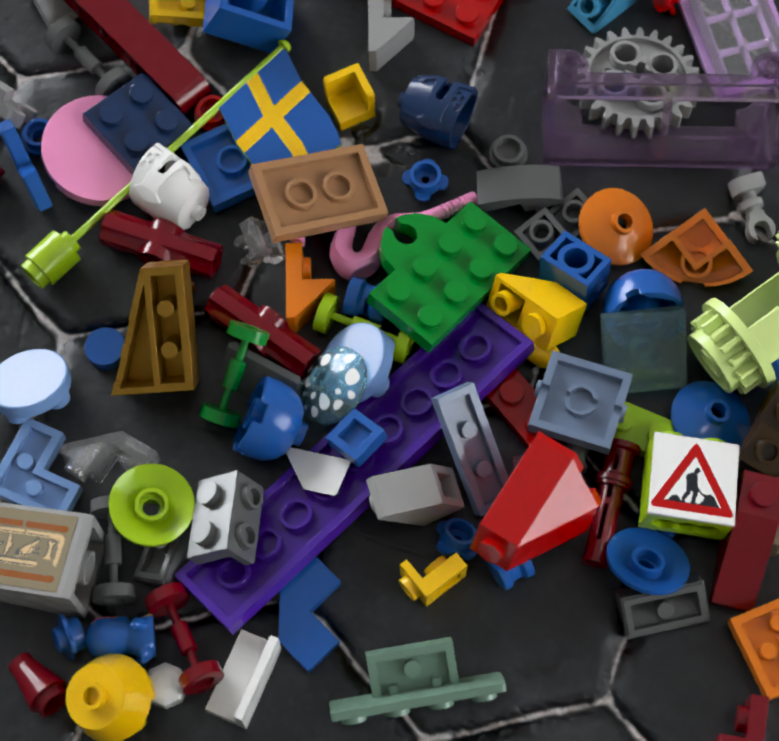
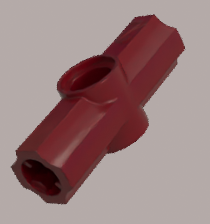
[99,209,224,280]
[204,284,322,380]

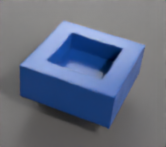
[326,408,387,468]

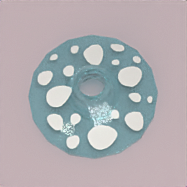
[300,346,367,425]

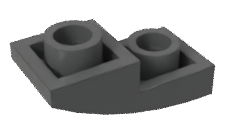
[476,165,563,212]
[514,187,588,262]

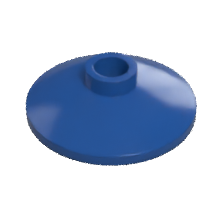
[670,381,750,448]
[605,528,690,595]

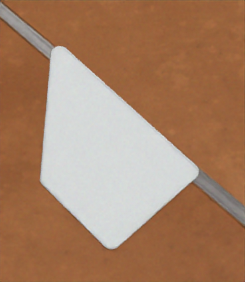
[286,447,351,496]

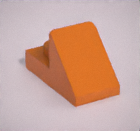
[286,243,336,333]

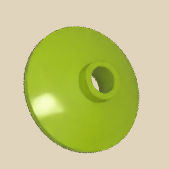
[108,464,195,547]

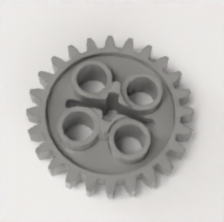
[573,27,701,139]

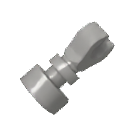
[727,171,776,245]

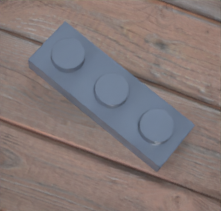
[431,382,509,516]

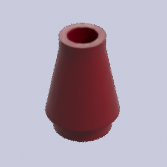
[8,652,67,717]

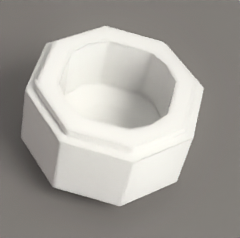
[148,663,186,709]

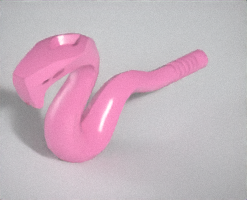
[290,191,478,281]

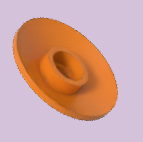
[579,188,653,266]

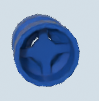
[342,276,385,325]

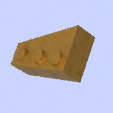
[111,259,200,396]

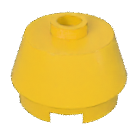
[66,653,155,741]

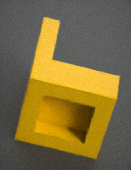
[323,63,376,131]

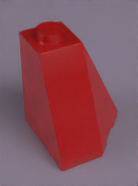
[470,432,602,571]

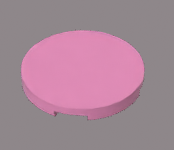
[41,95,133,206]

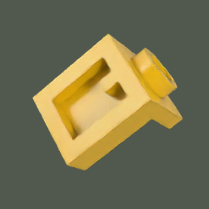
[398,552,467,607]

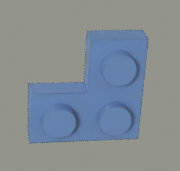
[0,418,83,512]

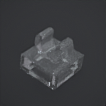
[233,216,286,267]

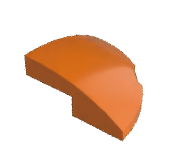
[640,208,753,287]

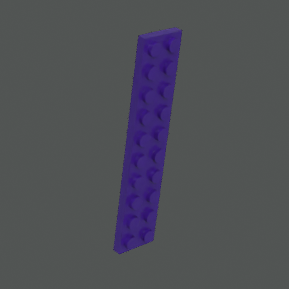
[174,303,535,635]

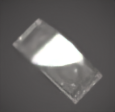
[59,431,162,484]

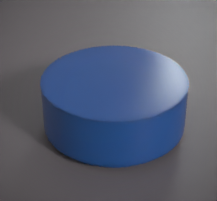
[84,327,125,370]

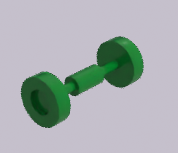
[199,320,270,428]

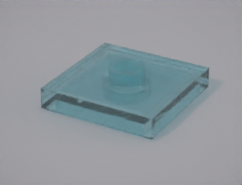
[600,305,688,393]

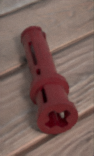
[581,438,641,569]

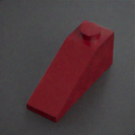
[709,470,779,612]

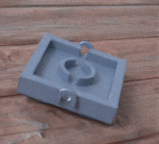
[528,351,633,455]

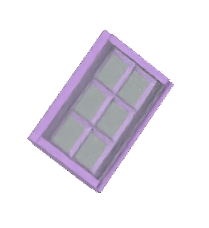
[677,0,779,102]

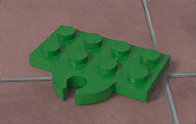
[366,201,532,353]

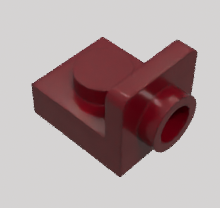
[714,694,770,741]

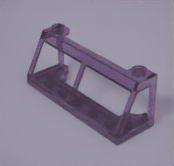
[542,49,779,169]

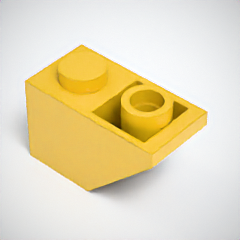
[486,273,587,351]

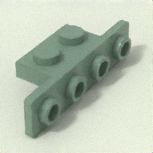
[329,637,507,725]

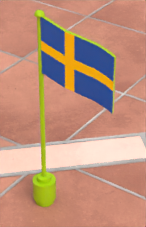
[20,39,341,289]

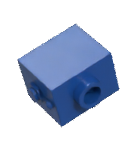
[539,231,611,311]

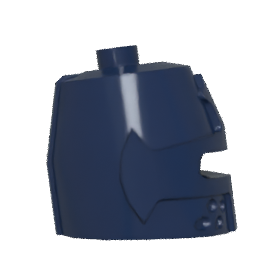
[397,75,478,150]

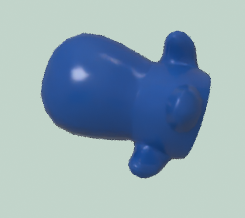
[86,614,157,667]

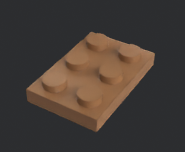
[248,144,389,243]

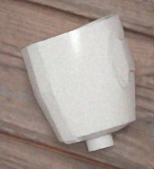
[129,142,210,230]

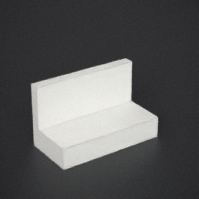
[205,629,282,729]

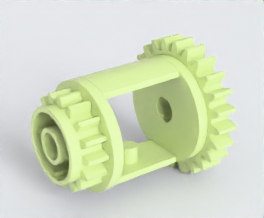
[687,231,779,394]

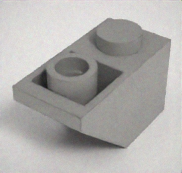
[366,464,465,526]

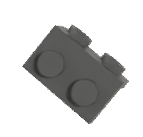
[187,470,264,565]

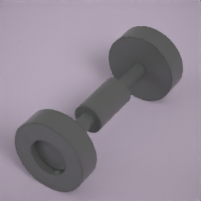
[44,16,132,96]
[90,495,136,606]

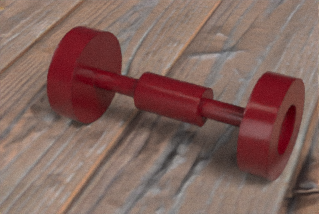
[144,582,224,695]

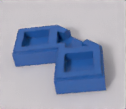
[0,118,53,212]
[278,557,341,674]

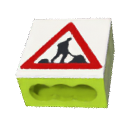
[638,431,740,540]

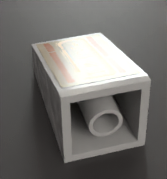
[0,502,106,619]

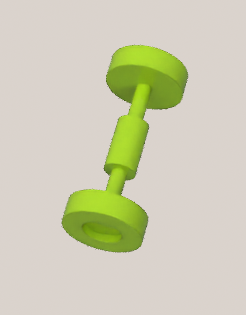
[313,292,415,364]

